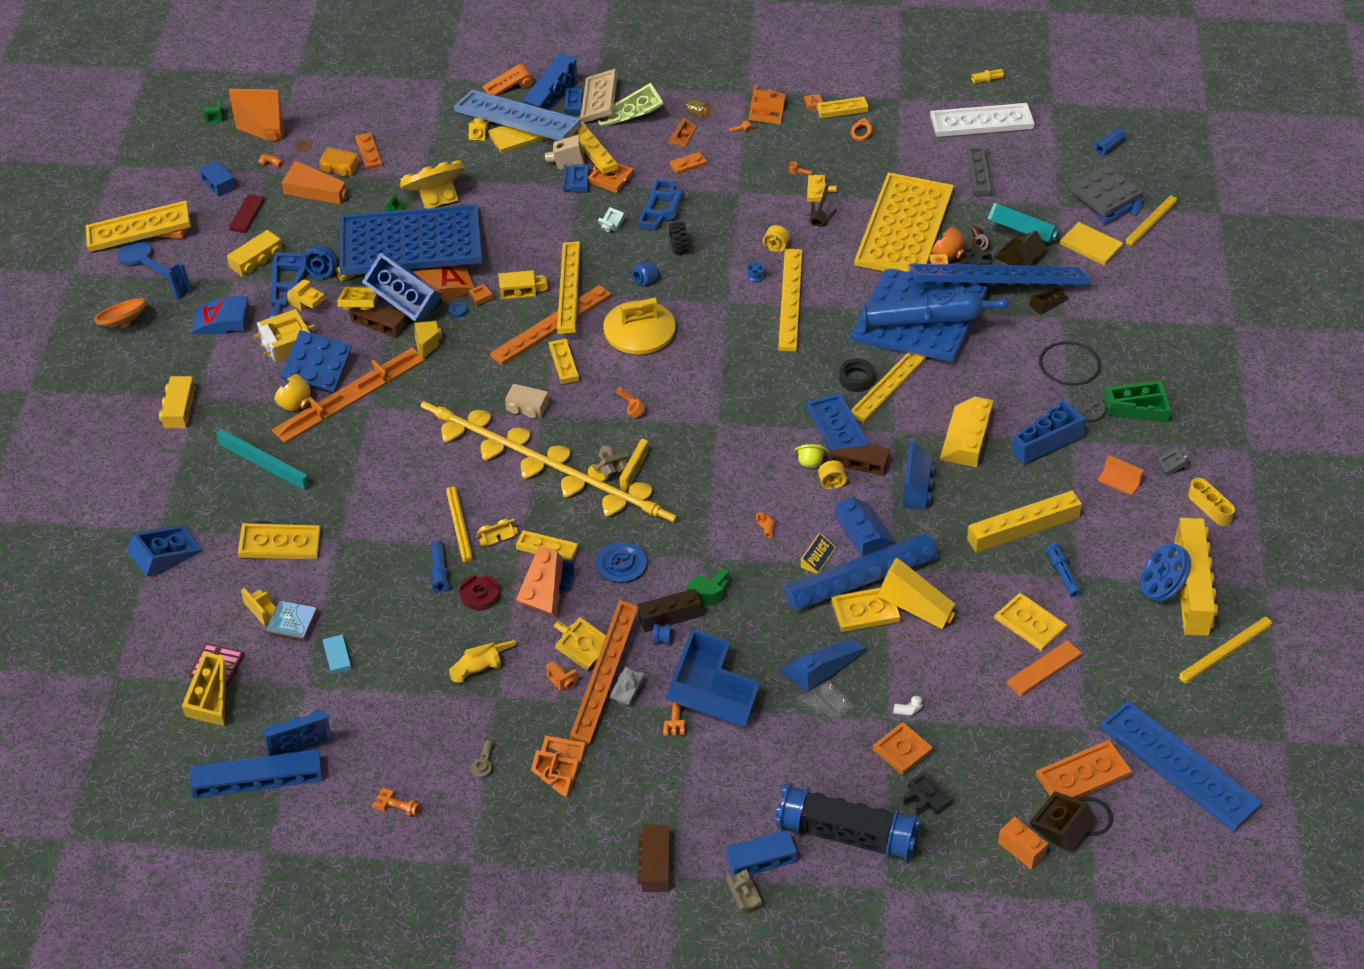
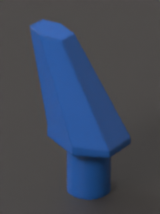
[1131,196,1145,217]

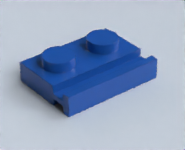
[563,165,589,192]

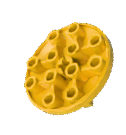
[399,160,466,208]
[603,298,675,355]

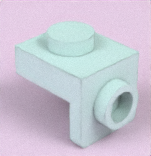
[598,207,626,232]

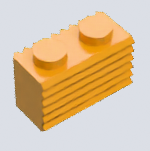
[319,147,359,177]

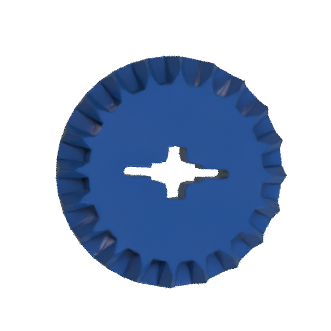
[596,542,647,584]

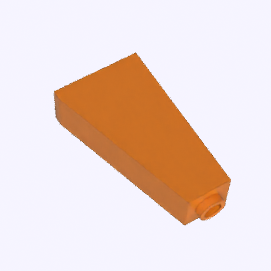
[282,161,348,204]

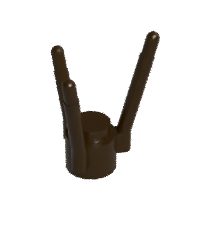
[809,184,837,227]

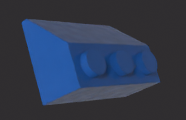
[902,441,935,510]
[835,497,897,557]

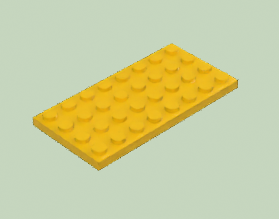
[854,172,954,272]

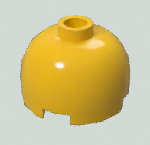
[274,374,310,412]

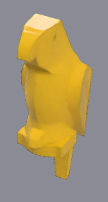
[449,640,516,683]

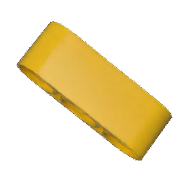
[1188,478,1235,526]

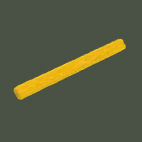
[1179,617,1272,683]

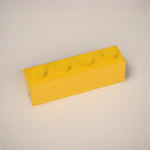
[940,397,993,467]

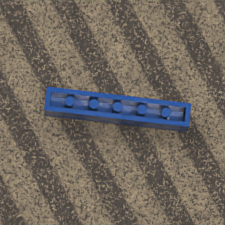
[190,749,323,799]

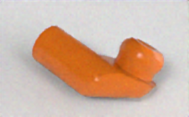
[756,512,775,538]

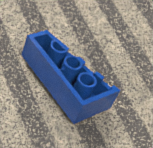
[523,52,578,110]
[1013,399,1086,464]

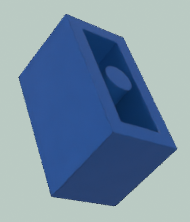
[199,160,236,197]

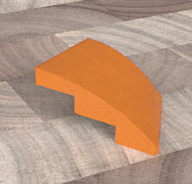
[748,85,785,124]
[531,736,587,798]

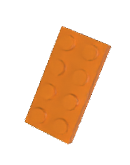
[1035,740,1132,799]

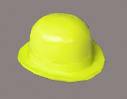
[794,444,829,468]

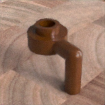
[970,225,991,251]

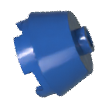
[302,245,337,280]

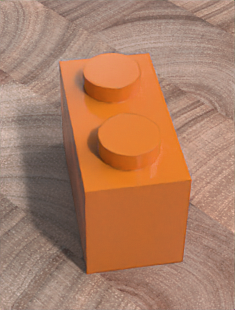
[998,817,1048,870]

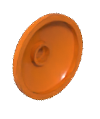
[94,298,146,328]

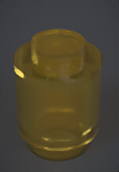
[685,99,711,119]

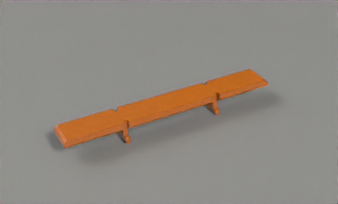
[271,347,425,444]

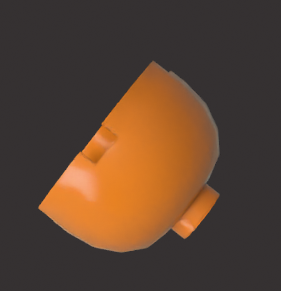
[931,226,965,261]

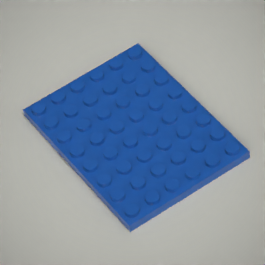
[340,204,482,276]

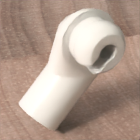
[893,696,923,716]

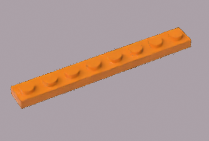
[490,285,611,366]
[569,600,638,746]

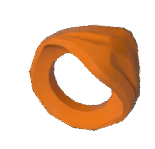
[851,118,873,141]

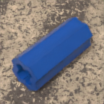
[1094,128,1126,156]

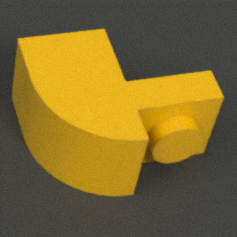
[287,280,325,311]

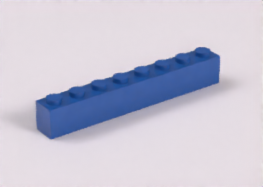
[783,534,938,610]

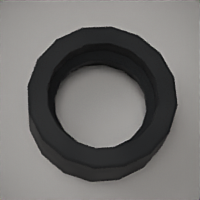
[839,359,874,392]

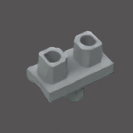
[610,667,644,706]

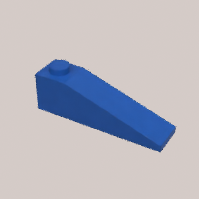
[780,638,867,692]

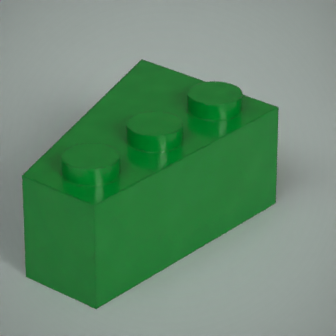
[1103,380,1172,422]

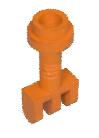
[663,701,686,736]
[371,788,421,817]

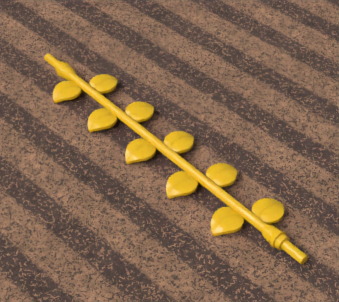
[421,401,677,523]

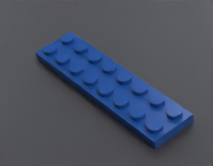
[1100,700,1262,832]

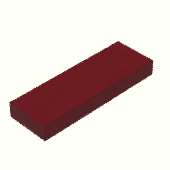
[229,194,265,233]

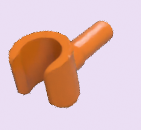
[729,120,753,133]
[788,162,812,175]

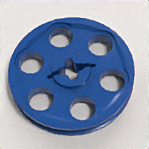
[1140,543,1191,601]

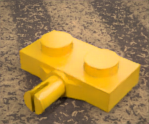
[807,175,837,202]

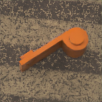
[482,64,534,96]

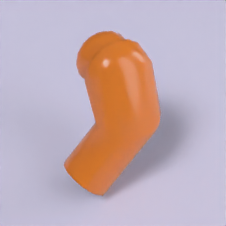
[258,154,284,168]

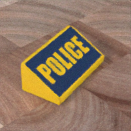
[801,533,836,574]

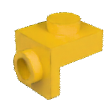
[469,118,489,141]

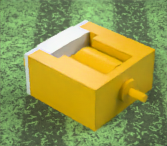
[253,309,315,362]

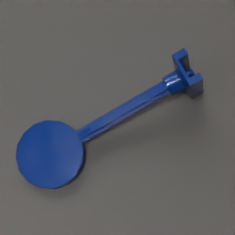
[117,242,193,301]

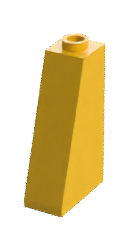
[878,558,955,629]

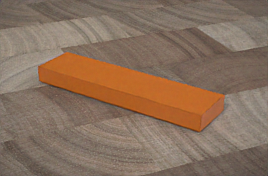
[1007,640,1082,697]

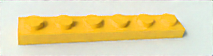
[571,117,618,174]

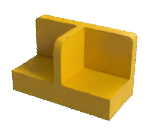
[241,588,276,627]

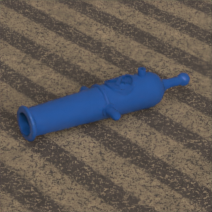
[862,288,1009,329]

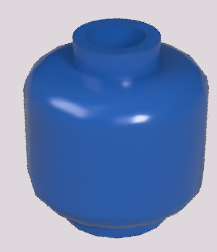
[632,262,659,286]

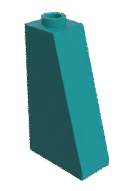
[988,203,1059,243]

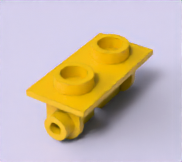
[476,519,518,547]

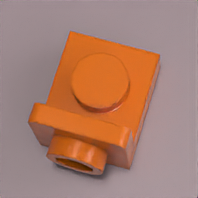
[546,661,578,692]

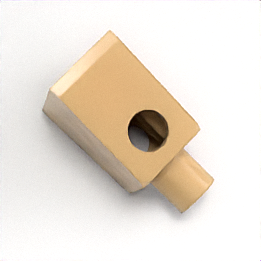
[545,135,585,169]

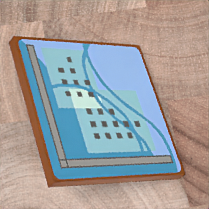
[265,600,318,640]

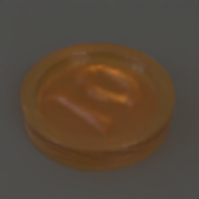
[295,140,312,152]

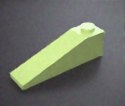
[596,83,664,126]

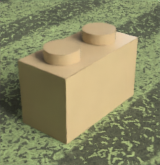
[505,384,549,418]

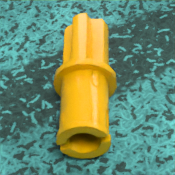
[971,69,1004,84]

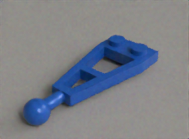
[267,252,307,319]

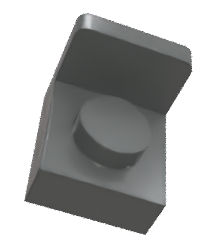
[1157,448,1190,476]

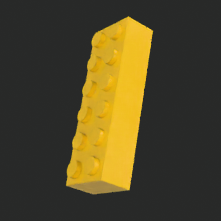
[1174,518,1218,636]

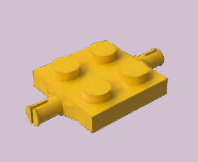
[553,617,606,671]

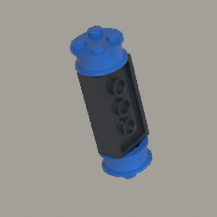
[776,783,921,862]

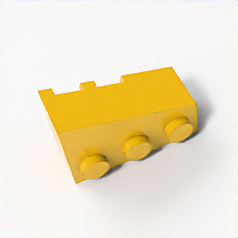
[182,652,226,726]

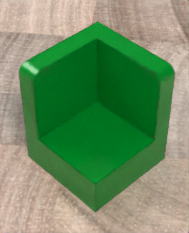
[204,99,223,123]

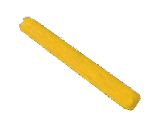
[1125,196,1177,247]
[446,486,473,562]

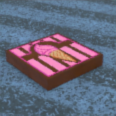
[189,643,244,686]

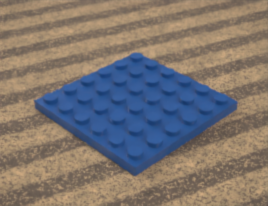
[850,269,988,362]

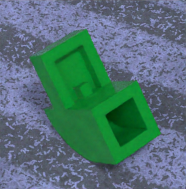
[686,568,730,606]

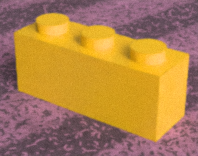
[227,230,283,277]
[159,376,195,428]

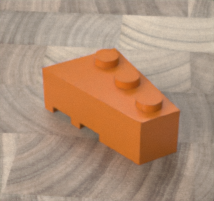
[516,545,563,618]

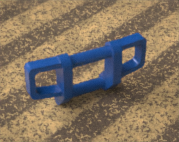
[639,179,684,230]

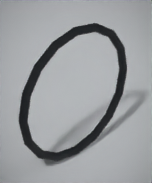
[1039,341,1101,386]

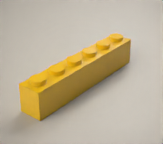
[967,491,1082,553]

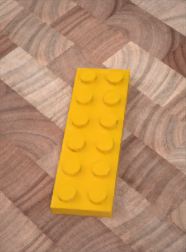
[86,201,191,252]

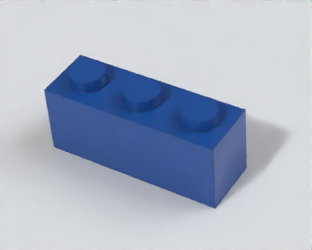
[726,830,797,875]

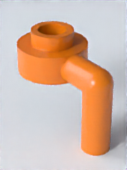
[616,387,645,418]

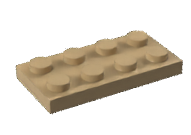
[580,69,618,123]

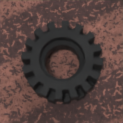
[669,221,689,254]

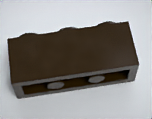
[637,588,701,633]

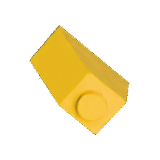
[414,321,442,359]

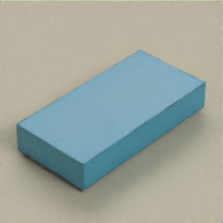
[323,635,351,674]

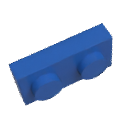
[564,88,582,114]

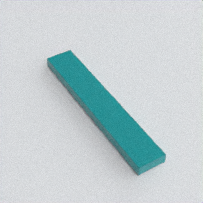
[216,429,309,490]

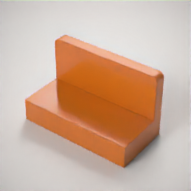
[1098,455,1144,495]

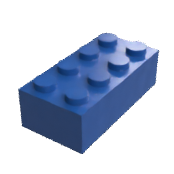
[362,253,443,322]

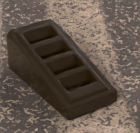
[1029,288,1069,315]

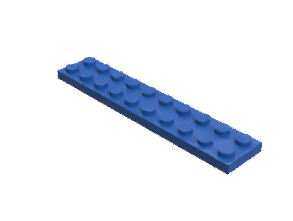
[908,263,1090,286]

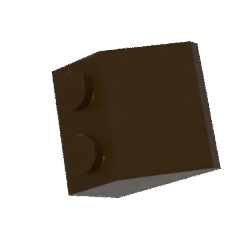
[994,230,1047,265]
[1030,791,1097,852]

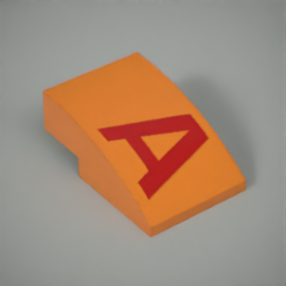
[412,265,474,302]

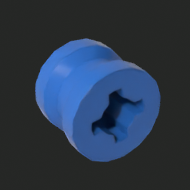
[747,262,765,283]
[653,624,671,645]

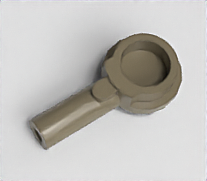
[470,740,493,778]

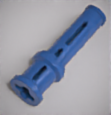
[431,540,450,593]
[1045,543,1082,598]

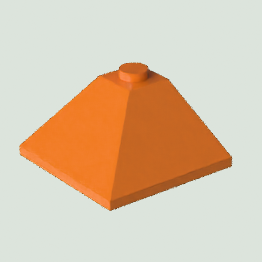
[229,89,285,141]

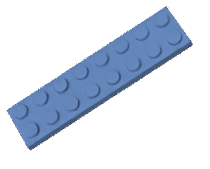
[454,89,582,141]

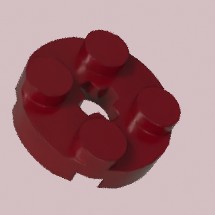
[459,574,500,611]

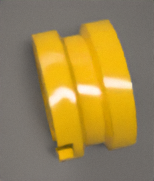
[763,225,790,252]
[818,461,847,489]

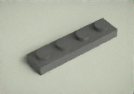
[967,146,991,196]

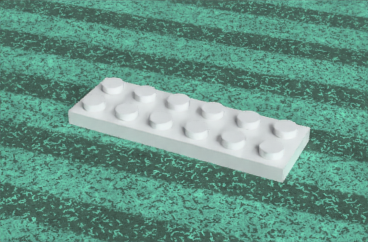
[930,103,1034,137]

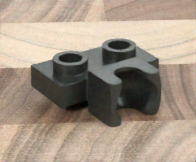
[960,248,992,265]
[903,771,953,816]

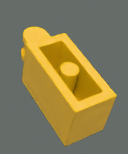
[498,270,548,299]

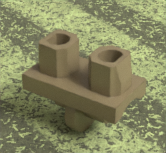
[593,445,629,477]
[726,869,762,913]

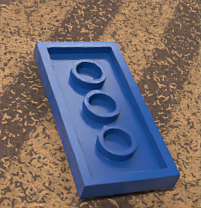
[806,393,869,451]

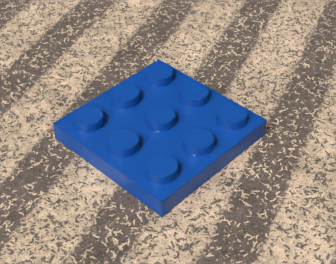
[281,330,352,394]
[263,710,332,756]

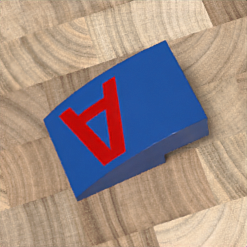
[191,296,250,334]

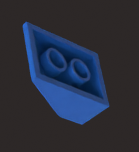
[127,525,203,576]

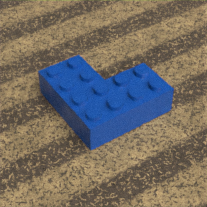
[666,629,760,727]

